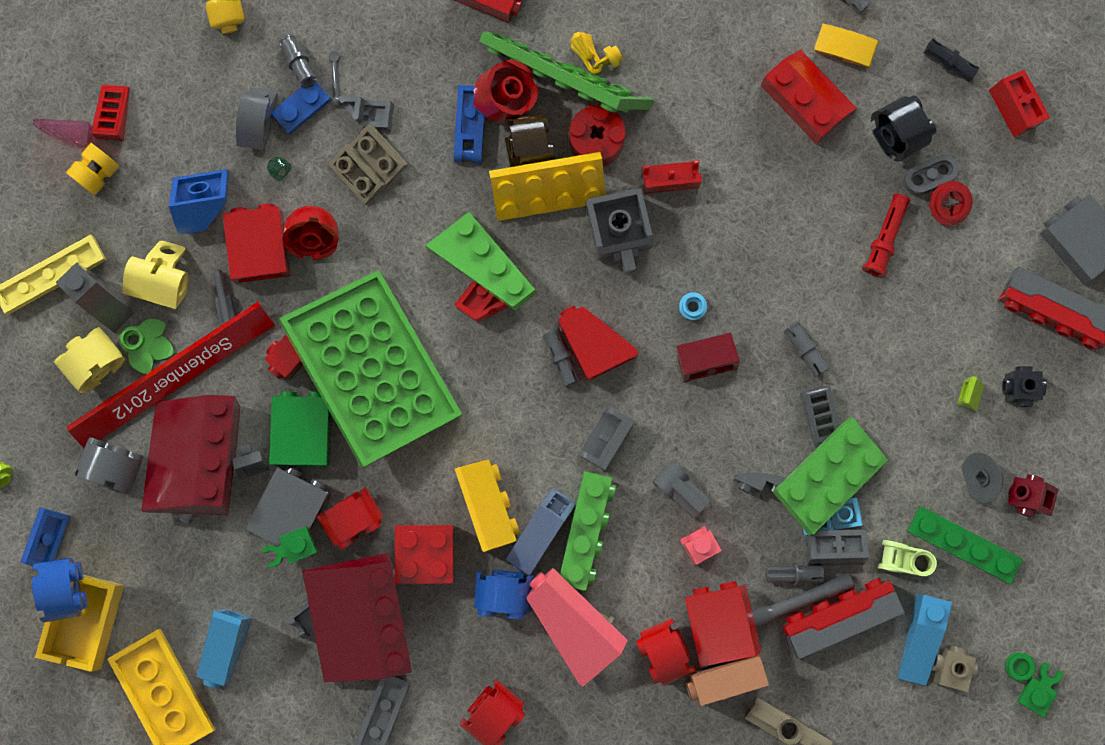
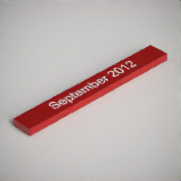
[67,302,275,449]

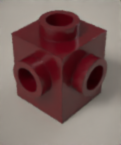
[1008,474,1059,518]

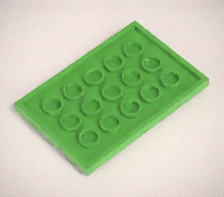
[279,270,462,469]

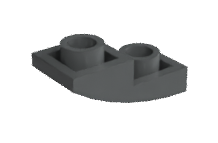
[733,472,786,494]

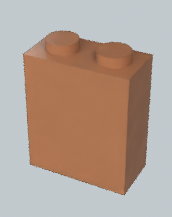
[684,655,769,706]

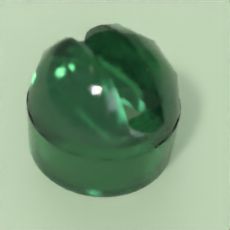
[267,157,292,181]

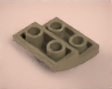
[328,125,409,204]

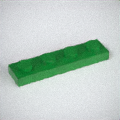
[906,506,1023,584]

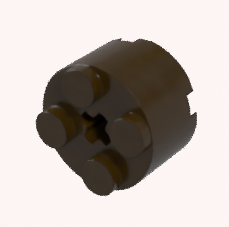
[504,114,554,167]

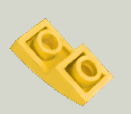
[814,24,879,68]

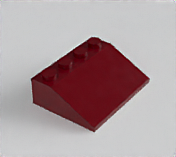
[141,395,240,516]
[302,553,412,683]

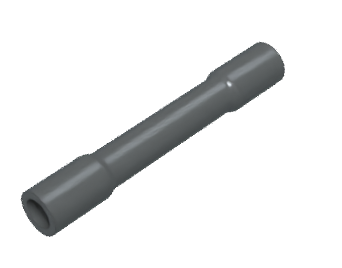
[752,573,855,628]

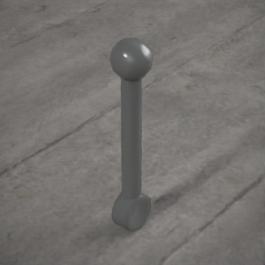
[329,51,342,107]

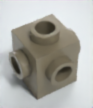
[932,645,978,692]

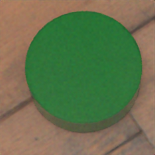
[1005,652,1035,682]

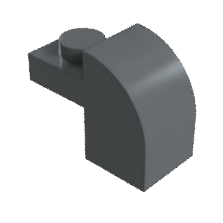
[236,87,277,150]

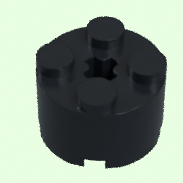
[871,95,937,162]

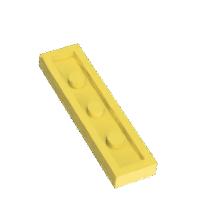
[0,235,107,315]

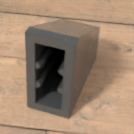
[56,262,134,333]

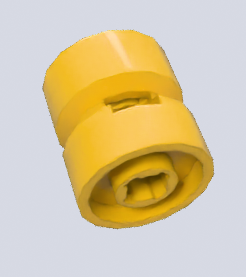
[66,143,120,196]

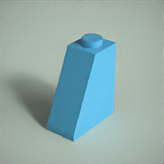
[196,609,252,689]

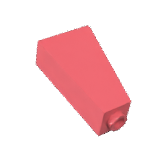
[526,568,628,687]

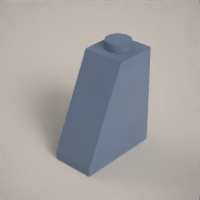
[506,488,576,575]

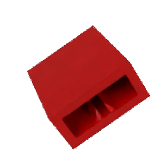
[223,203,291,284]
[685,581,762,667]

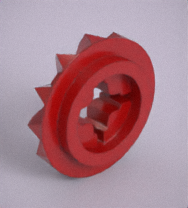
[928,180,973,225]

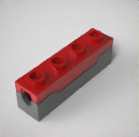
[998,266,1105,350]
[781,578,905,659]

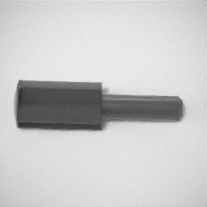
[213,269,235,326]

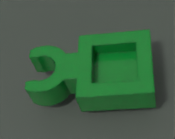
[262,526,318,567]
[1016,662,1063,718]

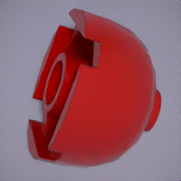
[282,206,339,260]

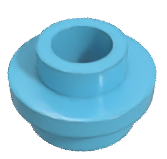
[679,293,707,321]

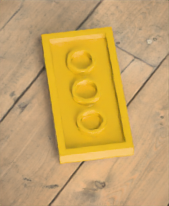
[489,152,606,221]
[107,629,216,745]

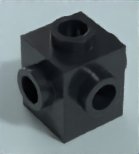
[1002,366,1047,407]

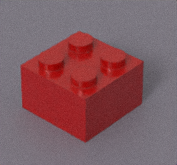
[395,525,455,584]

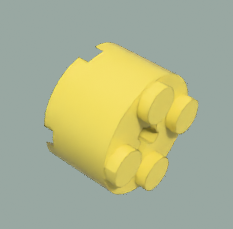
[54,327,125,393]

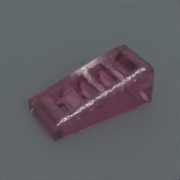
[33,118,95,148]

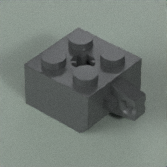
[585,188,653,275]

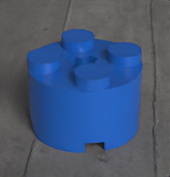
[32,558,88,623]
[474,570,534,619]

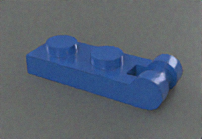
[454,85,485,164]

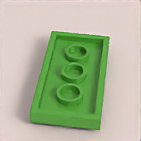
[772,417,888,535]

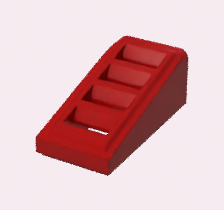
[92,84,130,141]

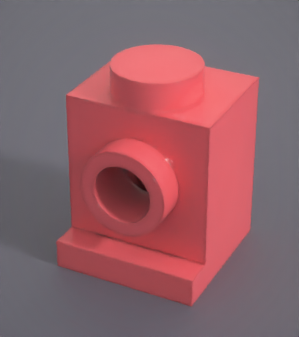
[680,526,722,565]

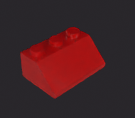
[760,49,857,145]

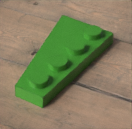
[425,212,537,311]

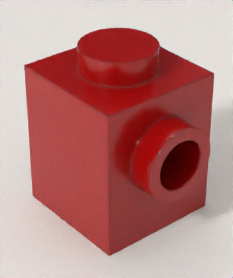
[264,335,303,380]

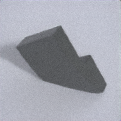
[339,96,394,131]

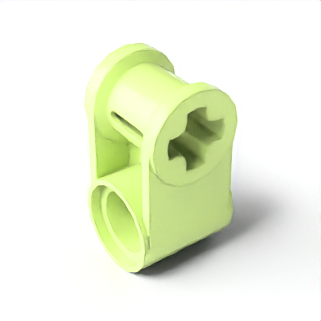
[877,540,937,576]

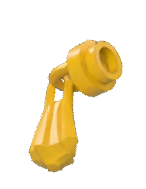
[570,32,623,74]

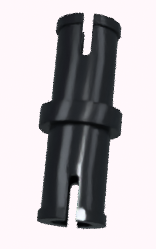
[923,38,980,82]

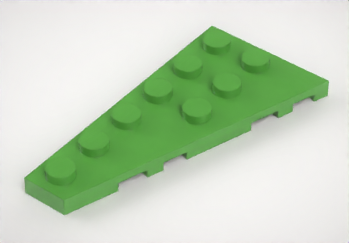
[479,31,655,113]

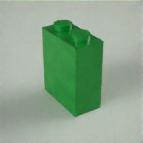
[269,391,332,467]

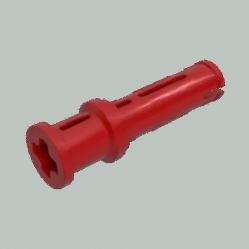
[862,193,911,278]

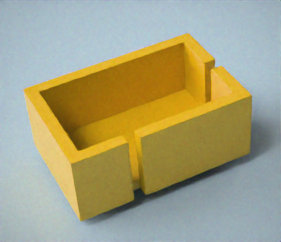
[35,575,124,672]

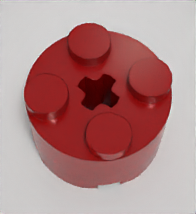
[473,60,538,123]
[569,104,625,167]
[316,487,384,549]
[636,618,696,686]
[459,679,525,745]

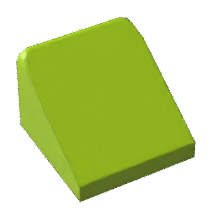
[957,376,984,411]

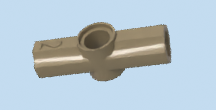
[744,696,833,745]

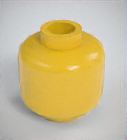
[205,0,245,34]

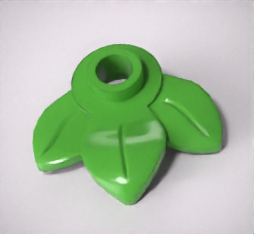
[119,318,174,374]

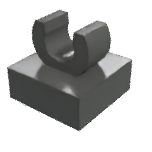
[232,442,269,479]

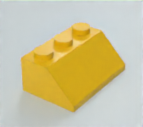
[455,459,521,552]

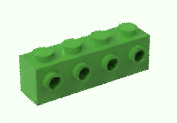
[560,471,616,591]

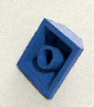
[169,169,229,235]

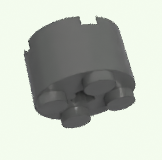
[75,437,144,494]

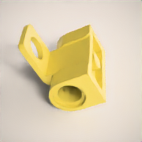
[122,241,188,309]

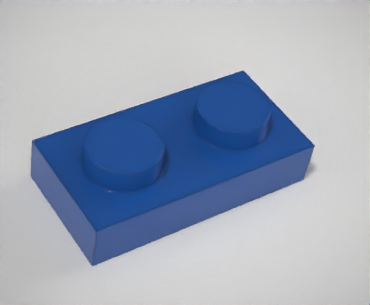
[271,82,331,135]
[20,507,70,566]

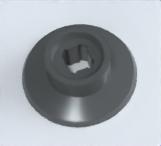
[962,453,1004,503]

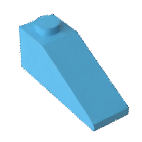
[897,594,952,686]

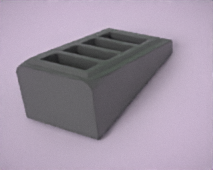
[800,385,839,448]

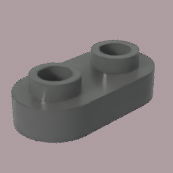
[903,155,959,195]

